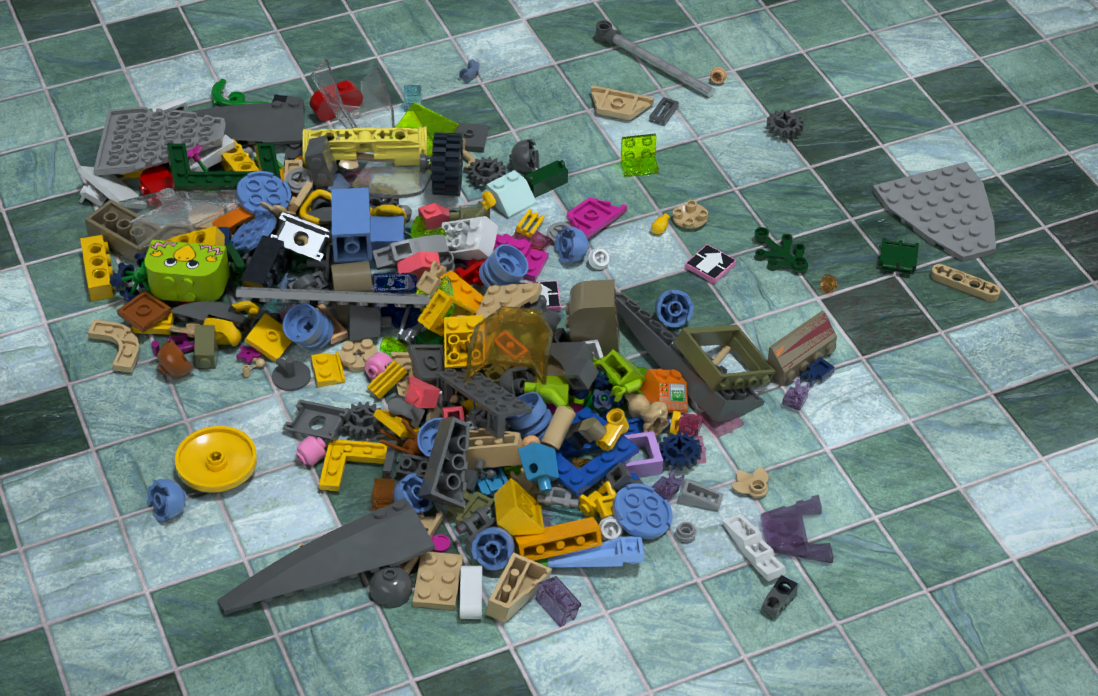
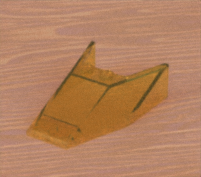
[466,306,554,385]

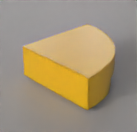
[669,411,681,438]

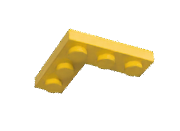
[319,439,388,492]

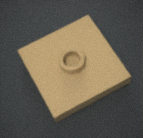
[288,181,313,213]

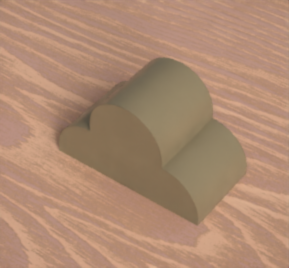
[331,261,374,328]

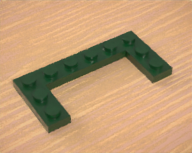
[166,143,281,191]

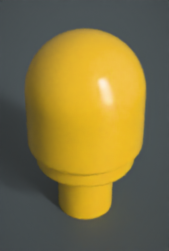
[651,214,670,235]

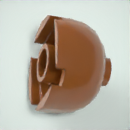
[157,339,195,378]

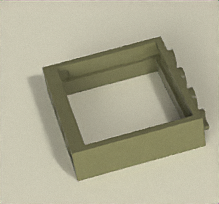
[674,324,776,391]

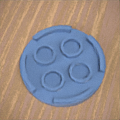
[236,171,291,215]
[230,211,277,255]
[612,483,673,539]

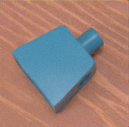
[518,442,559,493]

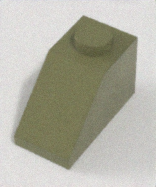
[195,325,219,369]

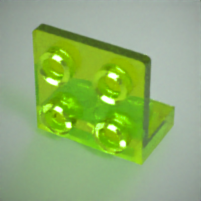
[620,133,659,177]

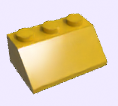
[494,478,545,535]

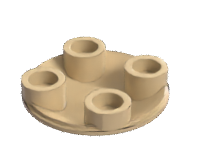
[673,200,708,229]

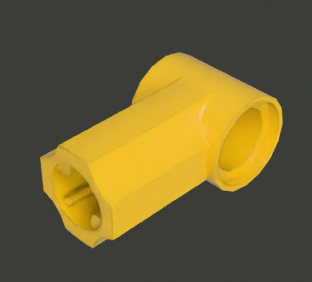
[595,409,629,451]

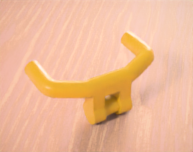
[296,189,331,225]

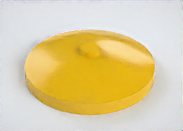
[175,426,257,493]

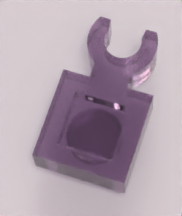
[782,379,810,411]
[652,470,685,501]

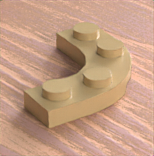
[88,319,140,373]

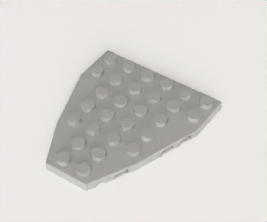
[94,107,226,176]
[872,162,996,262]

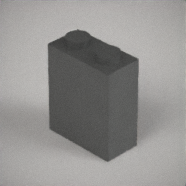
[305,135,337,189]

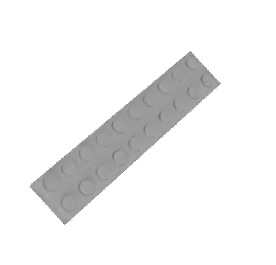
[236,287,430,308]

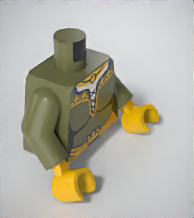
[449,191,496,221]

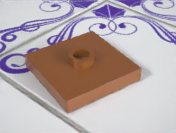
[117,291,172,333]

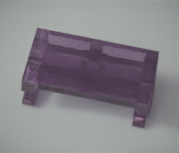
[535,576,581,627]

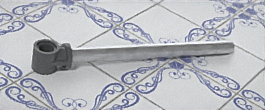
[595,20,714,97]

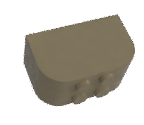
[566,279,620,357]

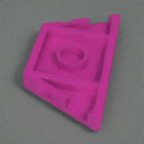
[566,197,627,239]

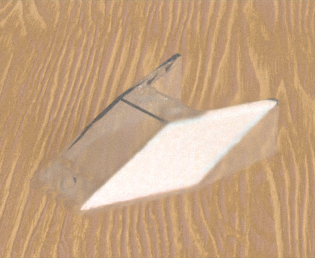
[310,60,395,139]
[119,188,241,249]

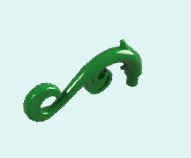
[211,78,268,106]

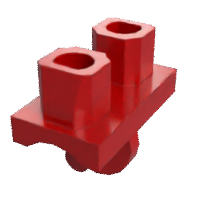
[455,258,486,286]

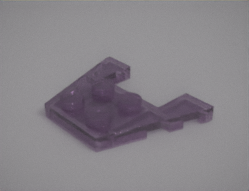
[761,495,834,563]

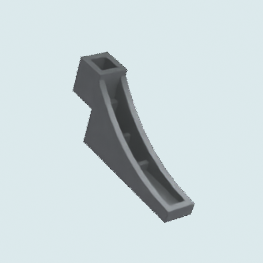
[524,342,599,390]

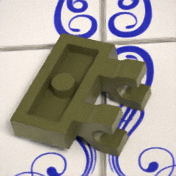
[446,490,494,528]

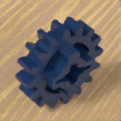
[659,431,702,471]

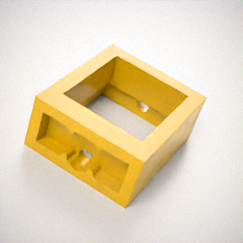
[417,289,476,337]

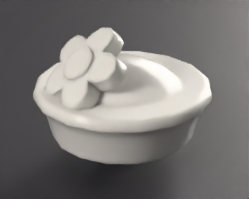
[588,248,609,270]
[599,516,624,541]

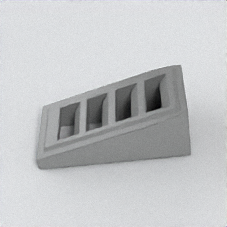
[677,479,723,511]

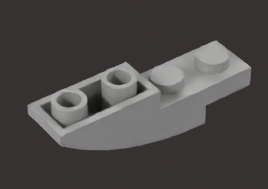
[372,235,449,270]

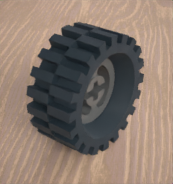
[431,132,463,196]

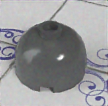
[509,139,540,174]
[498,366,534,398]
[369,565,412,609]

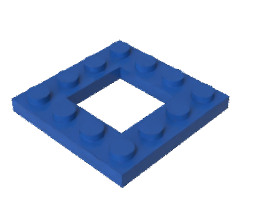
[541,406,639,496]

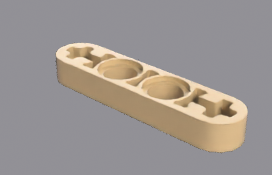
[931,264,1001,302]

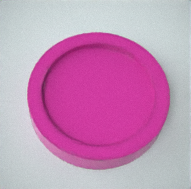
[431,534,450,553]

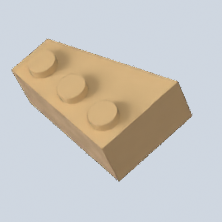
[466,428,523,470]
[485,552,552,623]

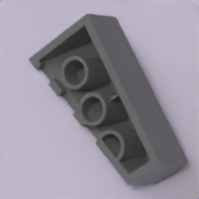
[419,416,470,509]

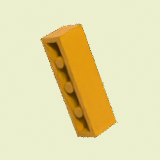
[513,517,602,561]

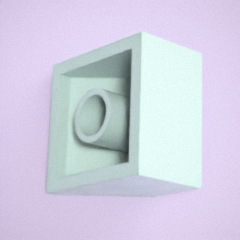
[486,170,537,219]

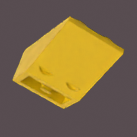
[444,315,485,369]

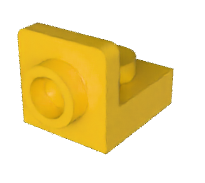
[579,490,603,519]

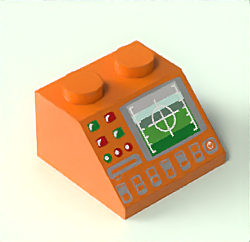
[640,369,688,413]

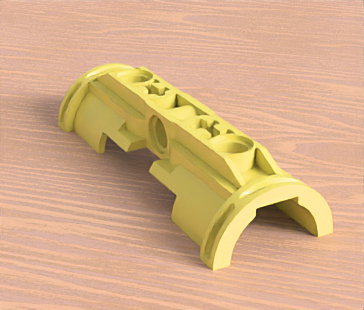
[303,126,427,170]

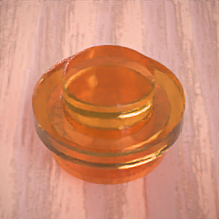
[821,274,837,293]

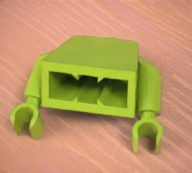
[592,349,646,402]
[524,376,574,411]

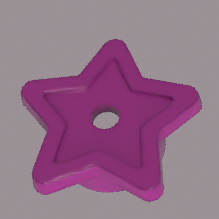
[236,346,261,364]

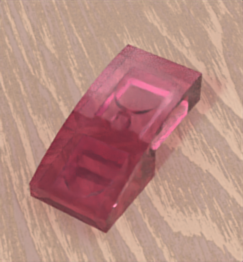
[512,228,552,252]

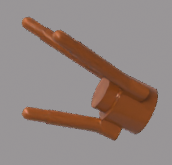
[379,419,421,456]

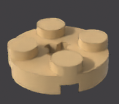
[340,339,378,373]

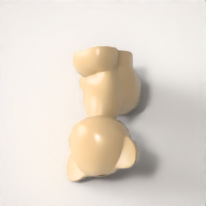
[623,393,669,437]

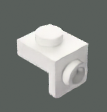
[79,183,107,207]

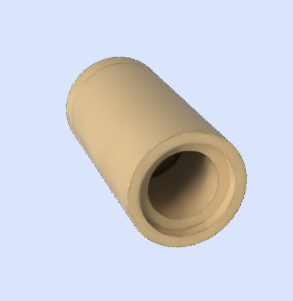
[541,405,576,451]

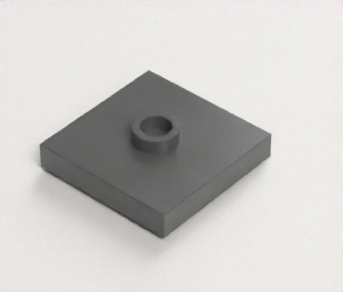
[452,122,489,152]
[407,345,450,382]

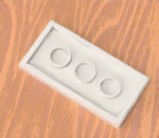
[77,166,148,209]

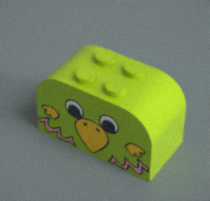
[145,240,230,302]

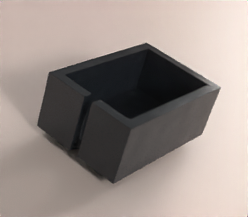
[241,235,288,306]

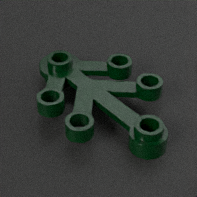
[754,227,808,273]

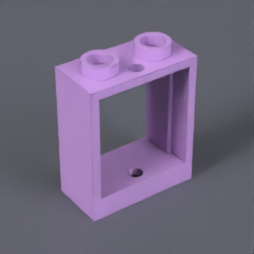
[603,431,663,477]

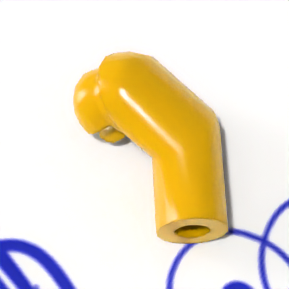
[232,301,260,318]

